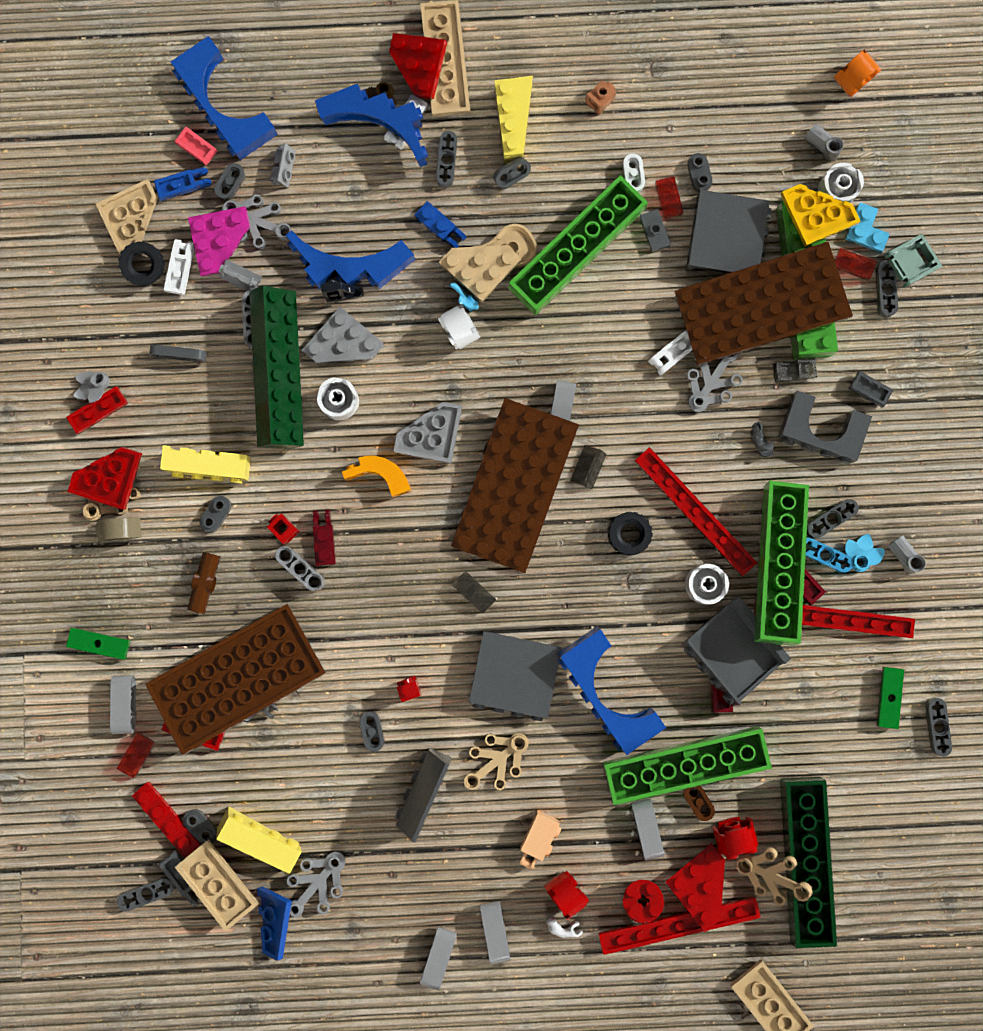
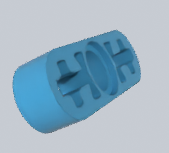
[805,538,853,573]

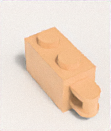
[519,810,561,870]

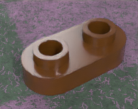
[683,785,715,821]

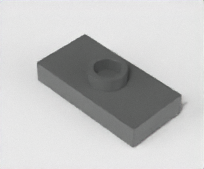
[639,209,671,252]
[848,371,893,408]

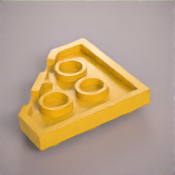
[780,184,861,247]

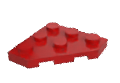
[389,33,448,99]
[67,447,142,510]
[665,843,725,932]

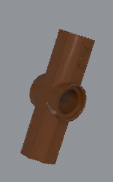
[187,552,221,614]

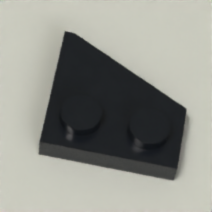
[321,280,364,302]

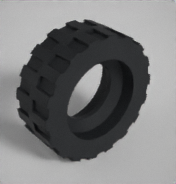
[118,242,165,285]
[608,512,653,556]

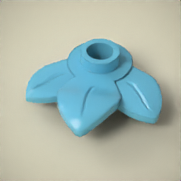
[449,283,479,312]
[845,534,885,572]

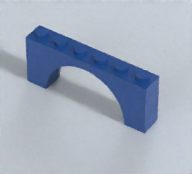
[171,36,278,161]
[557,626,666,755]

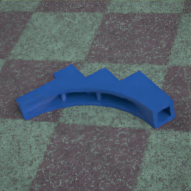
[315,83,429,167]
[286,230,415,289]

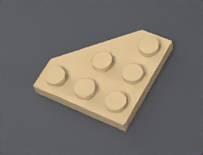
[96,179,158,255]
[439,245,522,303]

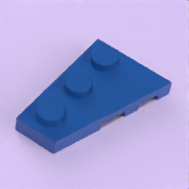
[257,886,292,961]

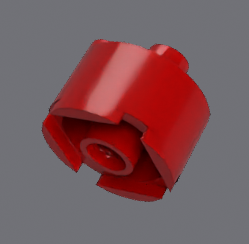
[712,817,759,860]
[543,871,590,920]
[622,880,664,924]

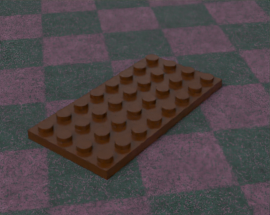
[674,241,853,366]
[451,398,579,573]
[145,604,326,755]

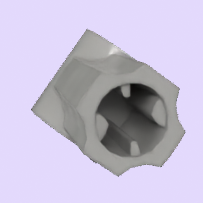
[805,124,844,161]
[888,535,926,574]

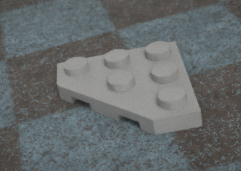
[302,307,385,364]
[393,402,462,464]

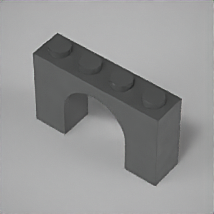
[778,391,872,465]

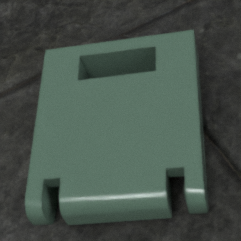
[884,234,942,288]

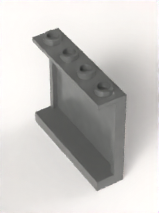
[686,190,772,273]
[682,597,791,706]
[469,631,562,721]

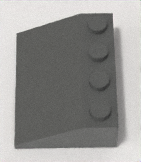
[395,748,451,843]

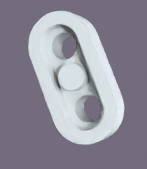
[623,154,645,193]

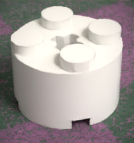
[818,163,864,203]
[438,304,481,349]
[317,378,359,421]
[685,564,729,604]

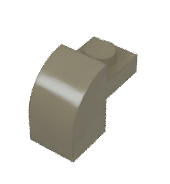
[96,518,141,542]

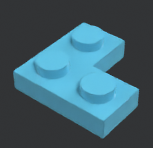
[845,202,890,253]

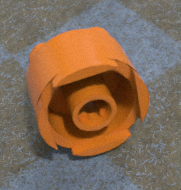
[833,49,881,97]

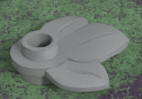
[73,371,110,403]

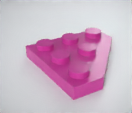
[188,206,251,276]

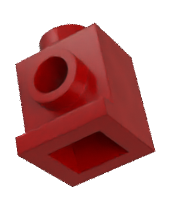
[267,513,301,545]
[396,675,422,703]

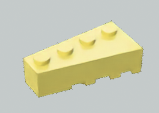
[494,76,533,164]
[160,445,251,483]
[216,806,301,874]

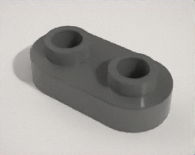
[687,153,712,192]
[493,157,531,188]
[215,163,245,201]
[200,496,232,533]
[360,711,385,752]
[183,809,217,844]

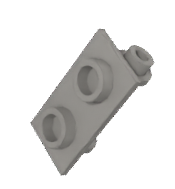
[270,143,296,188]
[219,259,262,291]

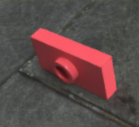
[174,127,218,166]

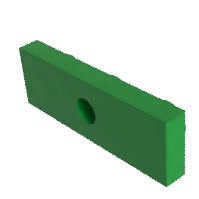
[66,627,131,660]
[877,666,905,729]

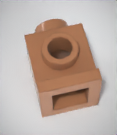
[585,80,616,115]

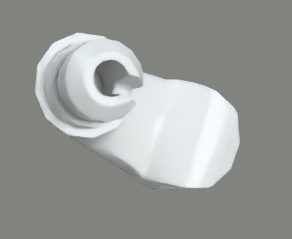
[546,916,583,938]

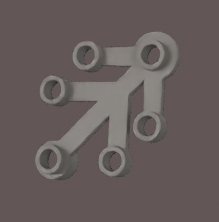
[222,194,291,250]
[686,353,743,412]
[287,852,346,917]

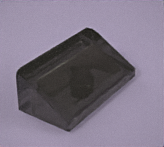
[570,445,606,489]

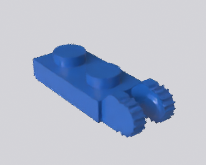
[154,167,212,201]
[415,201,467,248]

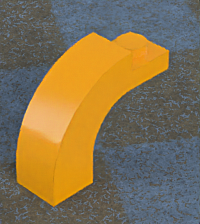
[342,456,412,498]

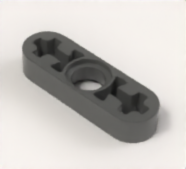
[436,131,457,188]
[875,260,898,318]
[149,344,207,362]
[807,499,859,539]
[925,697,952,757]
[117,876,176,911]

